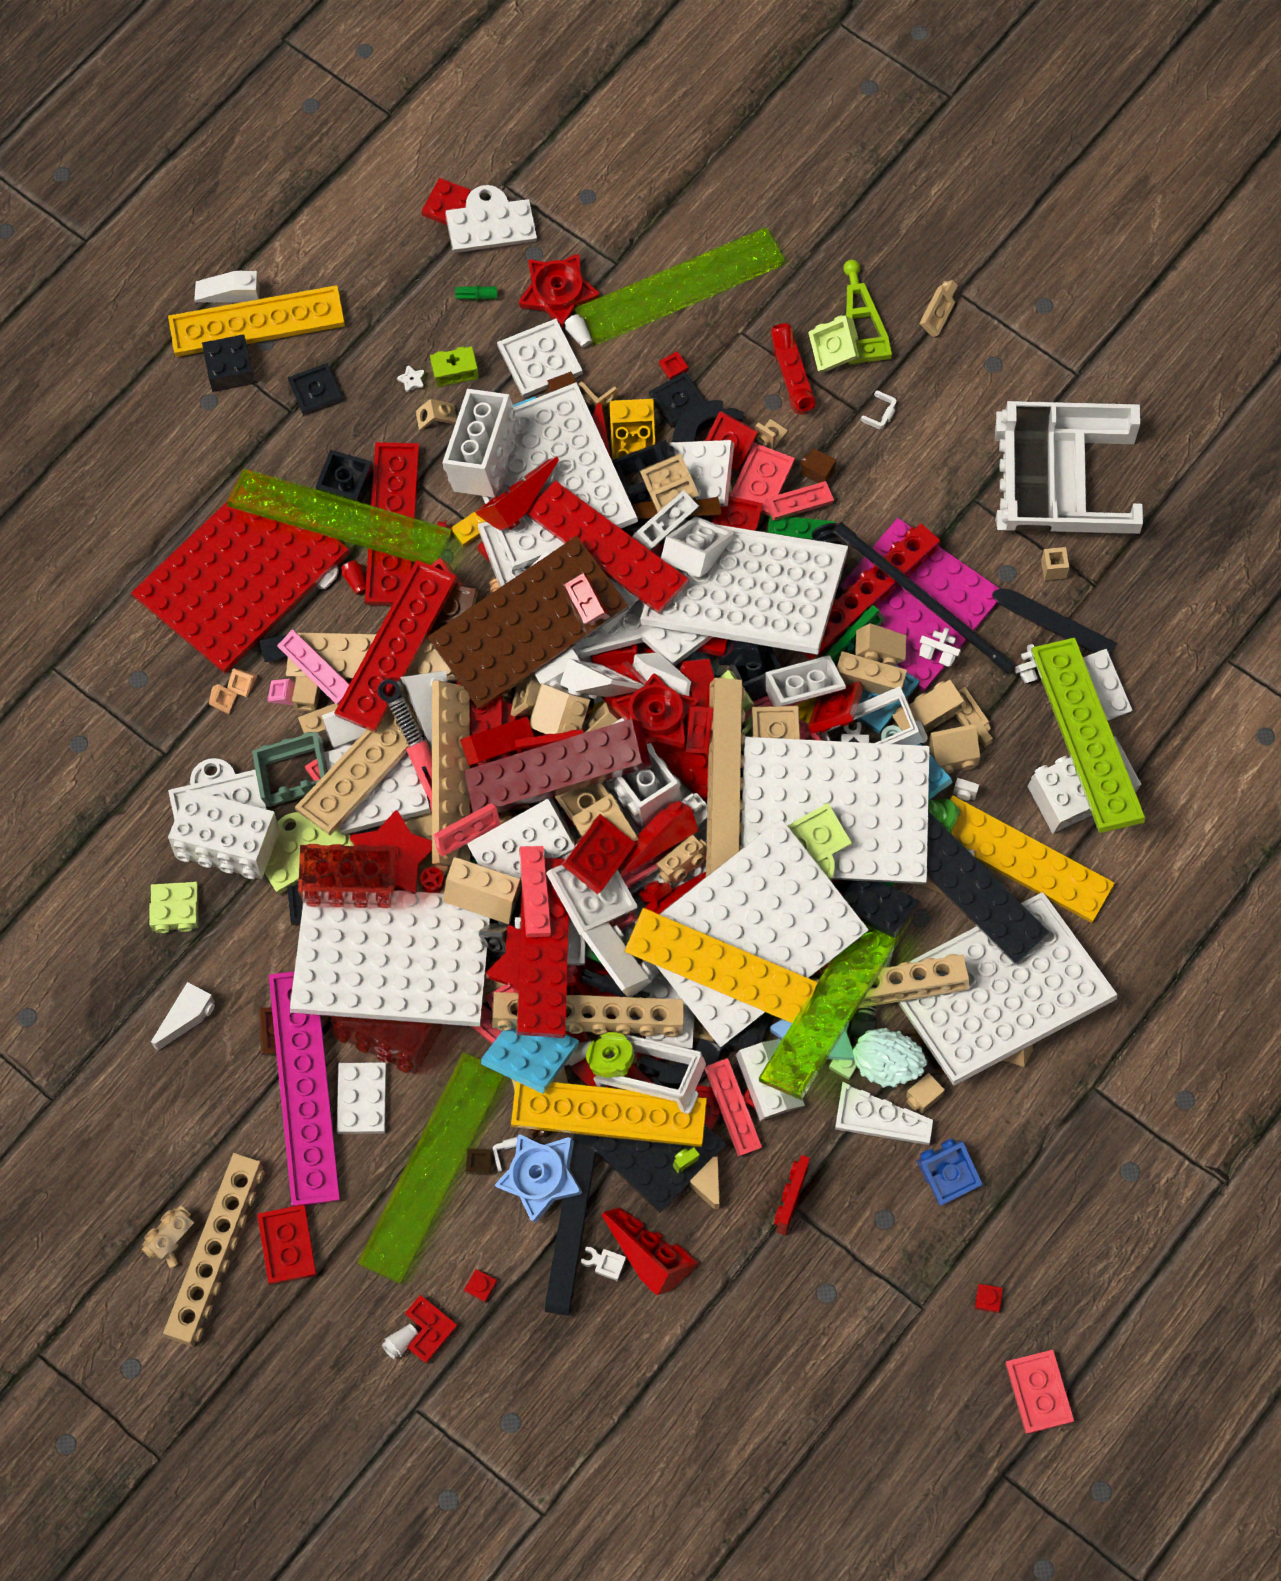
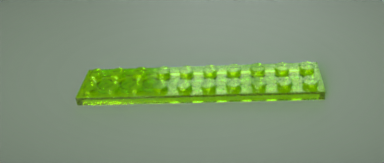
[574,227,785,346]
[227,468,451,565]
[759,916,913,1100]
[357,1052,505,1285]

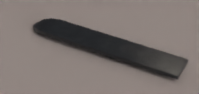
[992,589,1117,656]

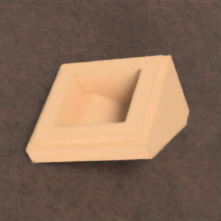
[227,668,258,697]
[209,684,237,714]

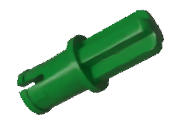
[455,284,497,302]

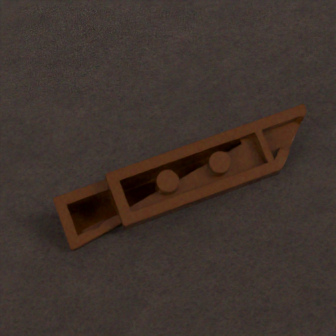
[631,497,721,525]

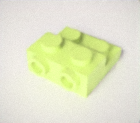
[808,315,859,373]
[149,882,199,933]

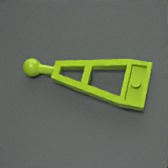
[843,260,892,364]

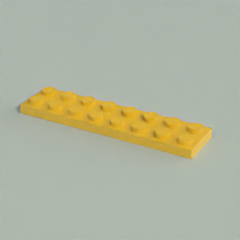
[168,285,345,357]
[950,796,1115,923]
[624,908,818,1026]
[511,1081,706,1147]

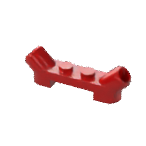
[771,323,816,415]

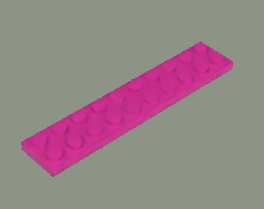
[269,971,340,1207]

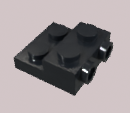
[713,1012,771,1052]

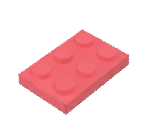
[730,443,795,516]
[1005,1350,1074,1435]

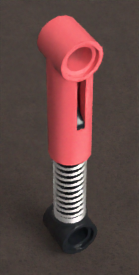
[378,677,432,811]

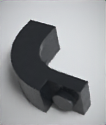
[672,400,744,443]
[639,1038,722,1089]

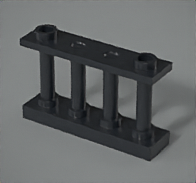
[611,440,667,504]

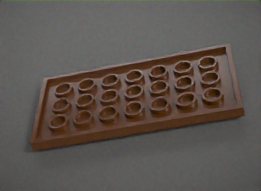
[427,536,629,711]

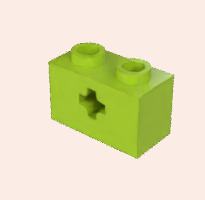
[430,346,479,388]

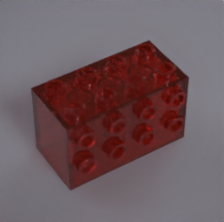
[298,844,398,908]
[331,1016,442,1075]

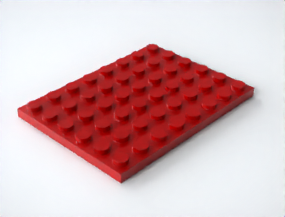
[131,474,350,674]

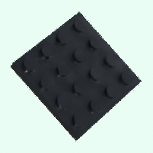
[591,1080,726,1213]

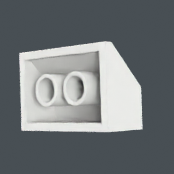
[766,655,846,707]
[322,711,367,750]
[581,922,652,997]
[736,1039,805,1121]

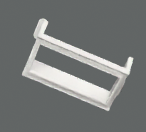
[821,686,928,745]
[593,1035,706,1114]

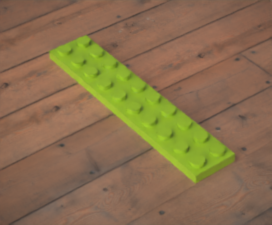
[1031,638,1145,833]

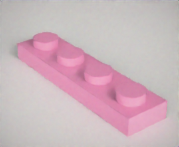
[277,630,349,705]

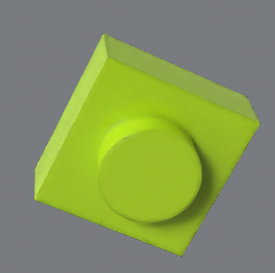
[673,1148,699,1174]

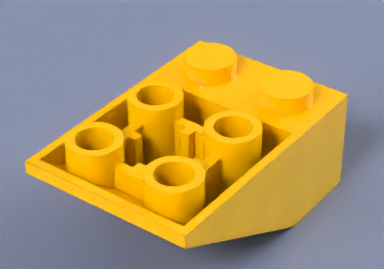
[609,399,655,460]

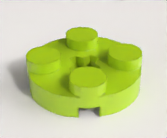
[586,1032,635,1078]

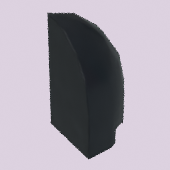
[259,634,288,662]

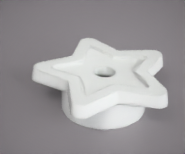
[397,366,424,392]

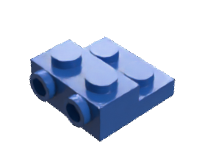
[916,1138,983,1206]

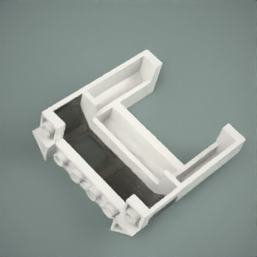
[995,401,1143,534]

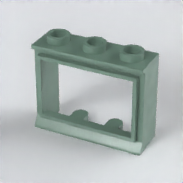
[252,732,328,807]

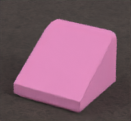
[267,679,295,705]

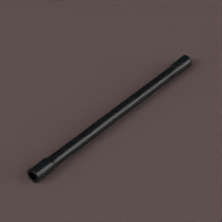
[833,522,1015,674]

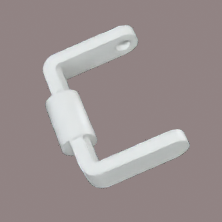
[860,391,896,429]
[493,1137,528,1172]

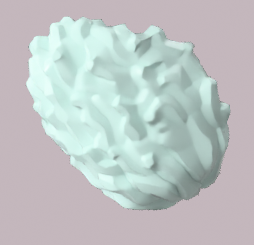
[853,1028,927,1088]

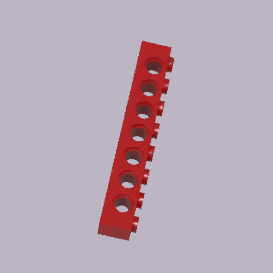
[800,523,940,660]

